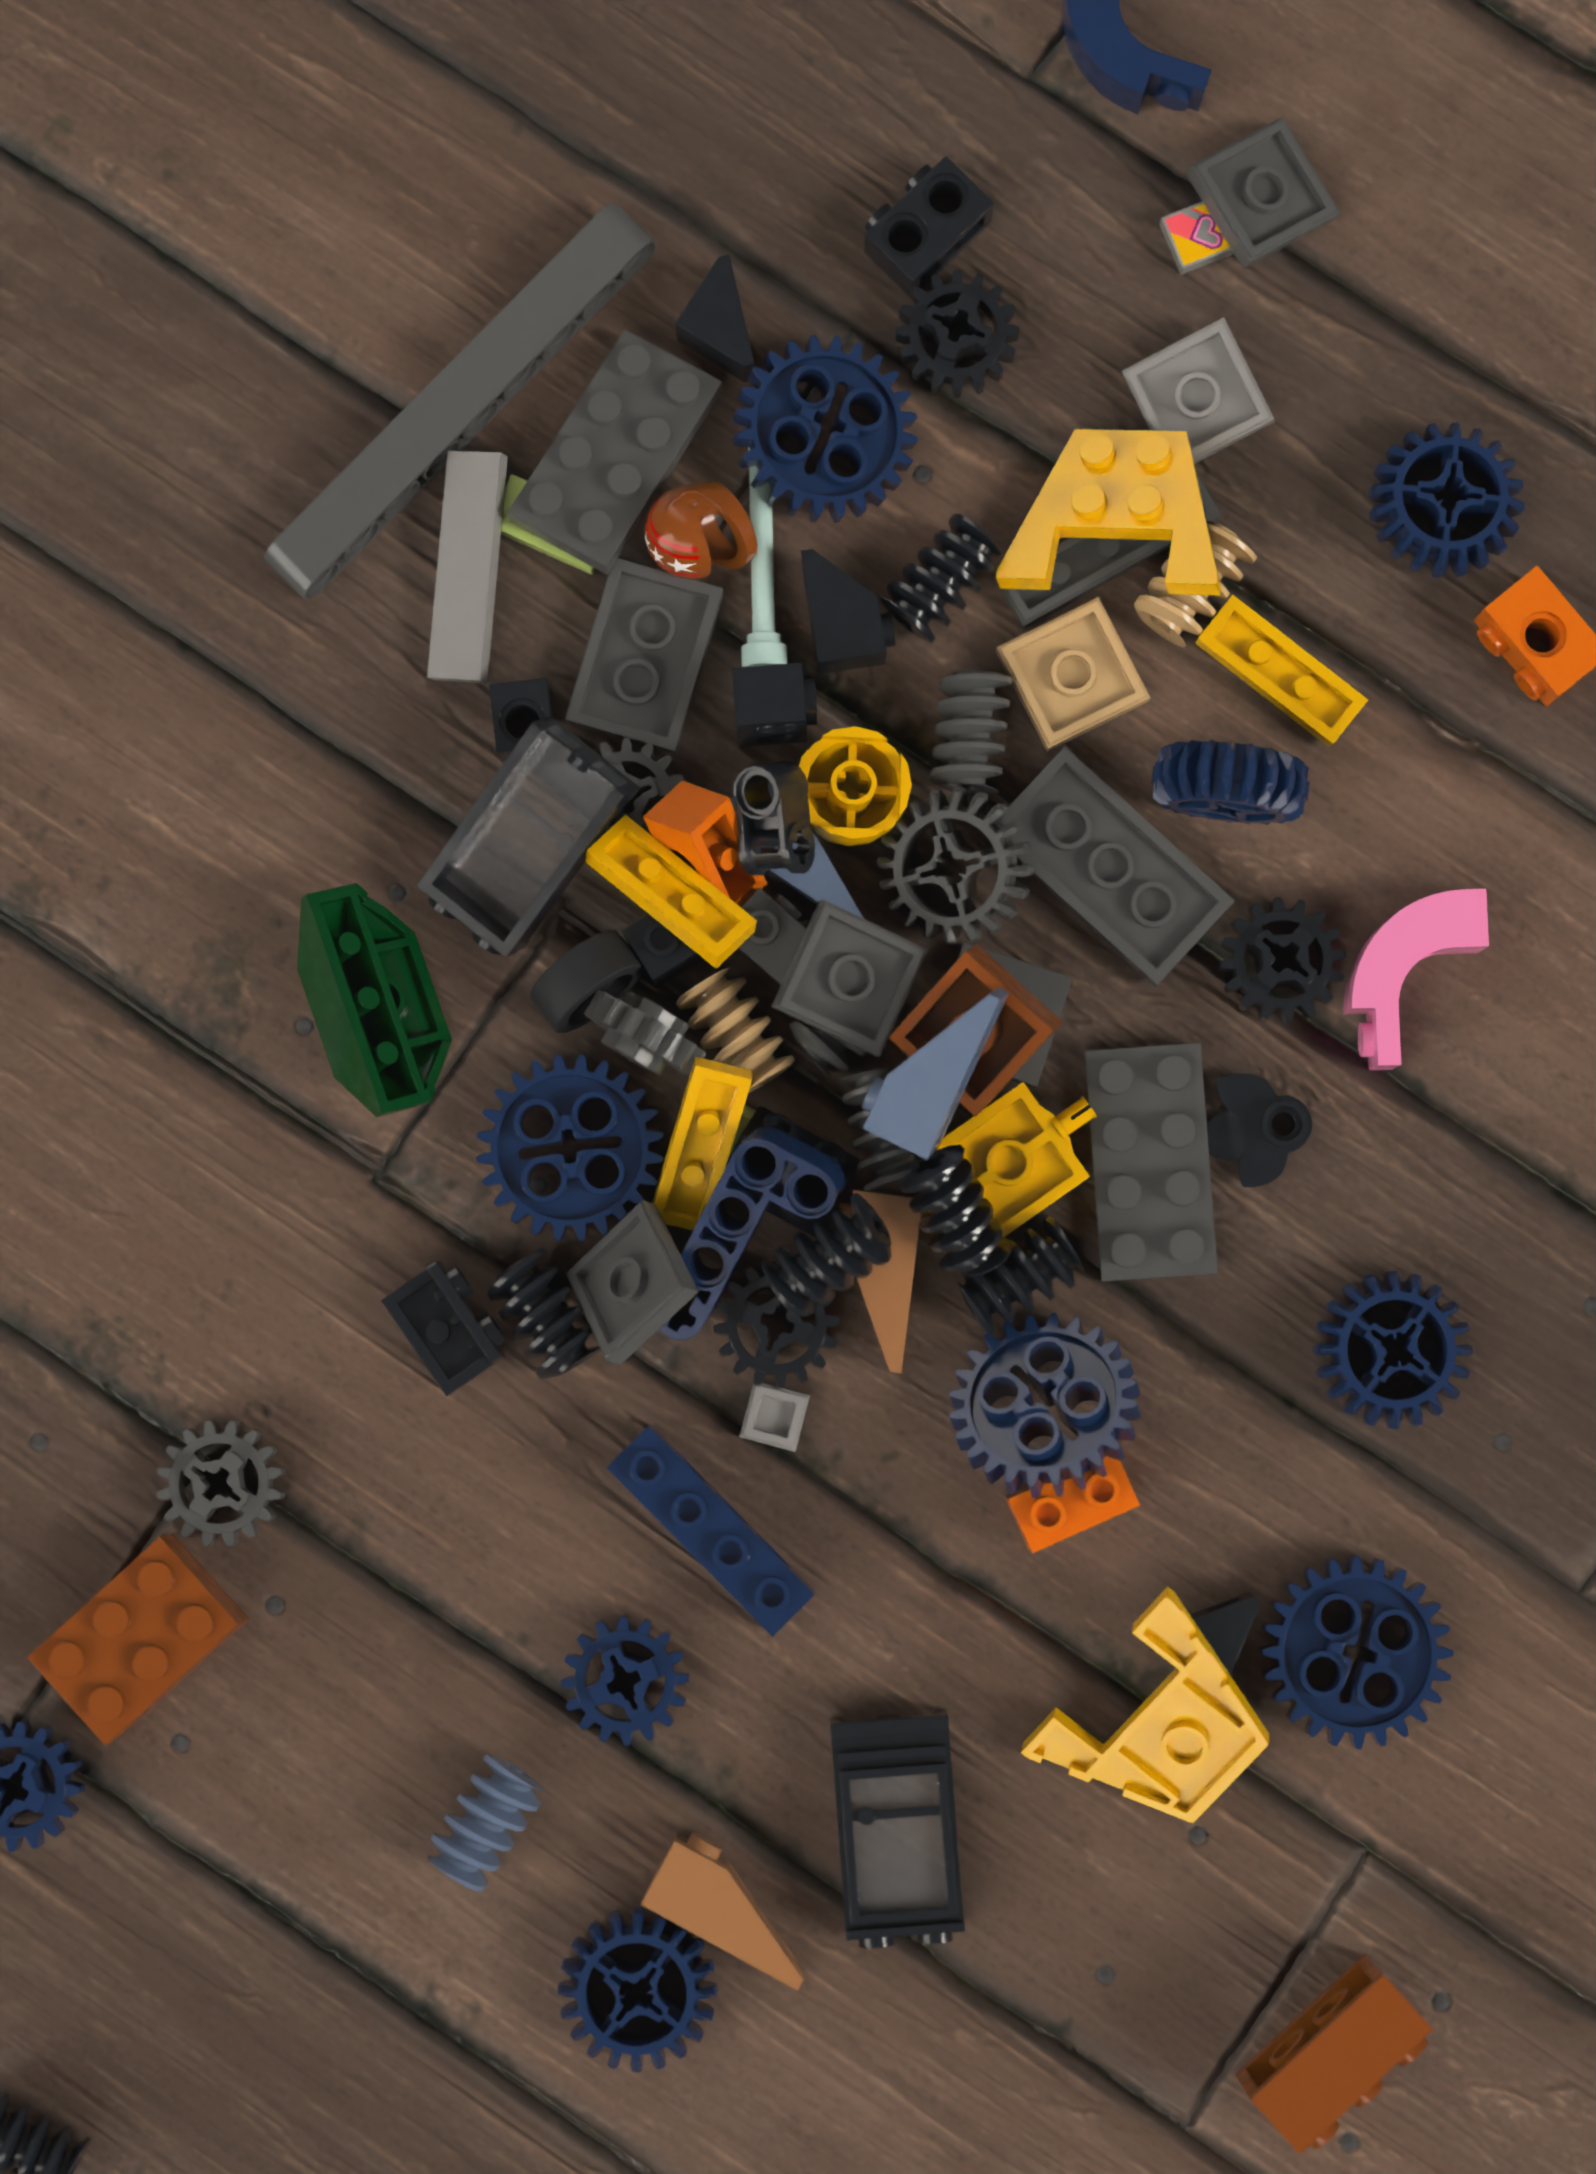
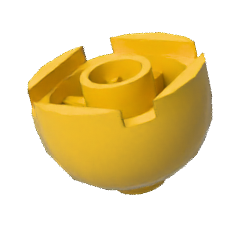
[799,726,912,846]

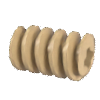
[1134,521,1257,648]
[676,968,795,1094]

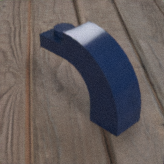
[1062,0,1212,114]

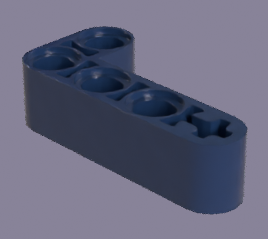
[659,1127,845,1340]

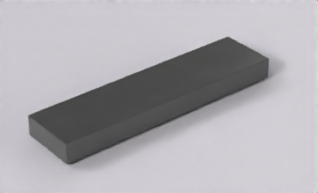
[995,474,1221,629]

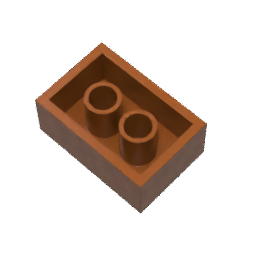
[27,1533,250,1746]
[1235,1954,1433,2154]

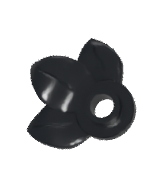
[1207,1073,1312,1187]

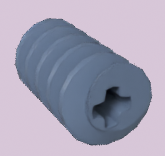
[428,1754,545,1891]

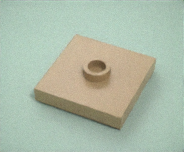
[995,597,1150,752]

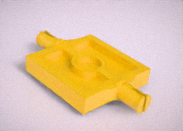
[924,1082,1097,1237]

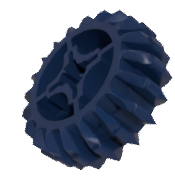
[1368,422,1525,578]
[1151,740,1310,825]
[1312,1271,1473,1429]
[557,1907,718,2072]

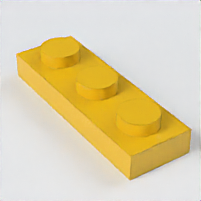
[1195,595,1368,748]
[585,814,757,969]
[652,1056,752,1231]

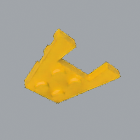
[996,429,1221,596]
[1021,1586,1269,1824]

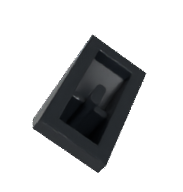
[675,254,755,383]
[1143,1592,1260,1675]

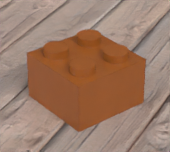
[889,944,1063,1117]

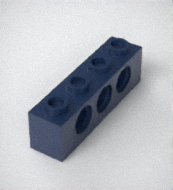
[606,1425,815,1637]

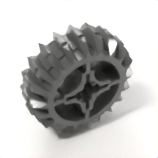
[877,787,1034,944]

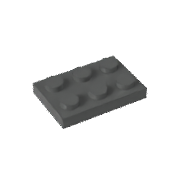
[565,558,724,755]

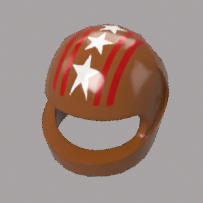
[644,481,757,580]

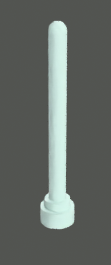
[741,448,787,667]

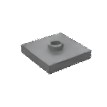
[1121,317,1275,464]

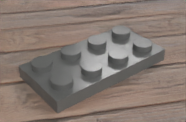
[507,329,723,575]
[1000,747,1235,987]
[1085,1043,1218,1282]

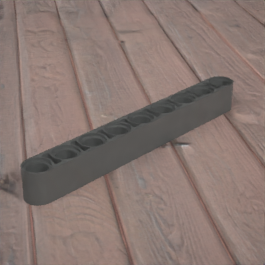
[264,202,657,600]

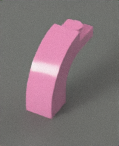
[1343,888,1489,1071]

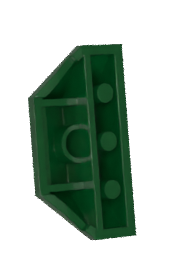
[297,883,452,1117]

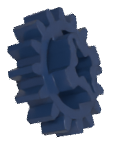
[561,1615,689,1746]
[0,1720,85,1852]

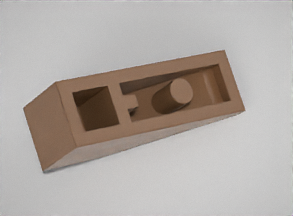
[840,1190,921,1373]
[641,1832,804,1991]

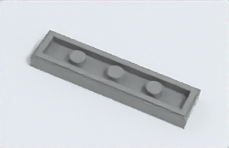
[427,451,508,683]

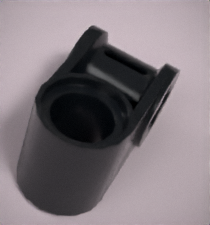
[733,761,815,876]

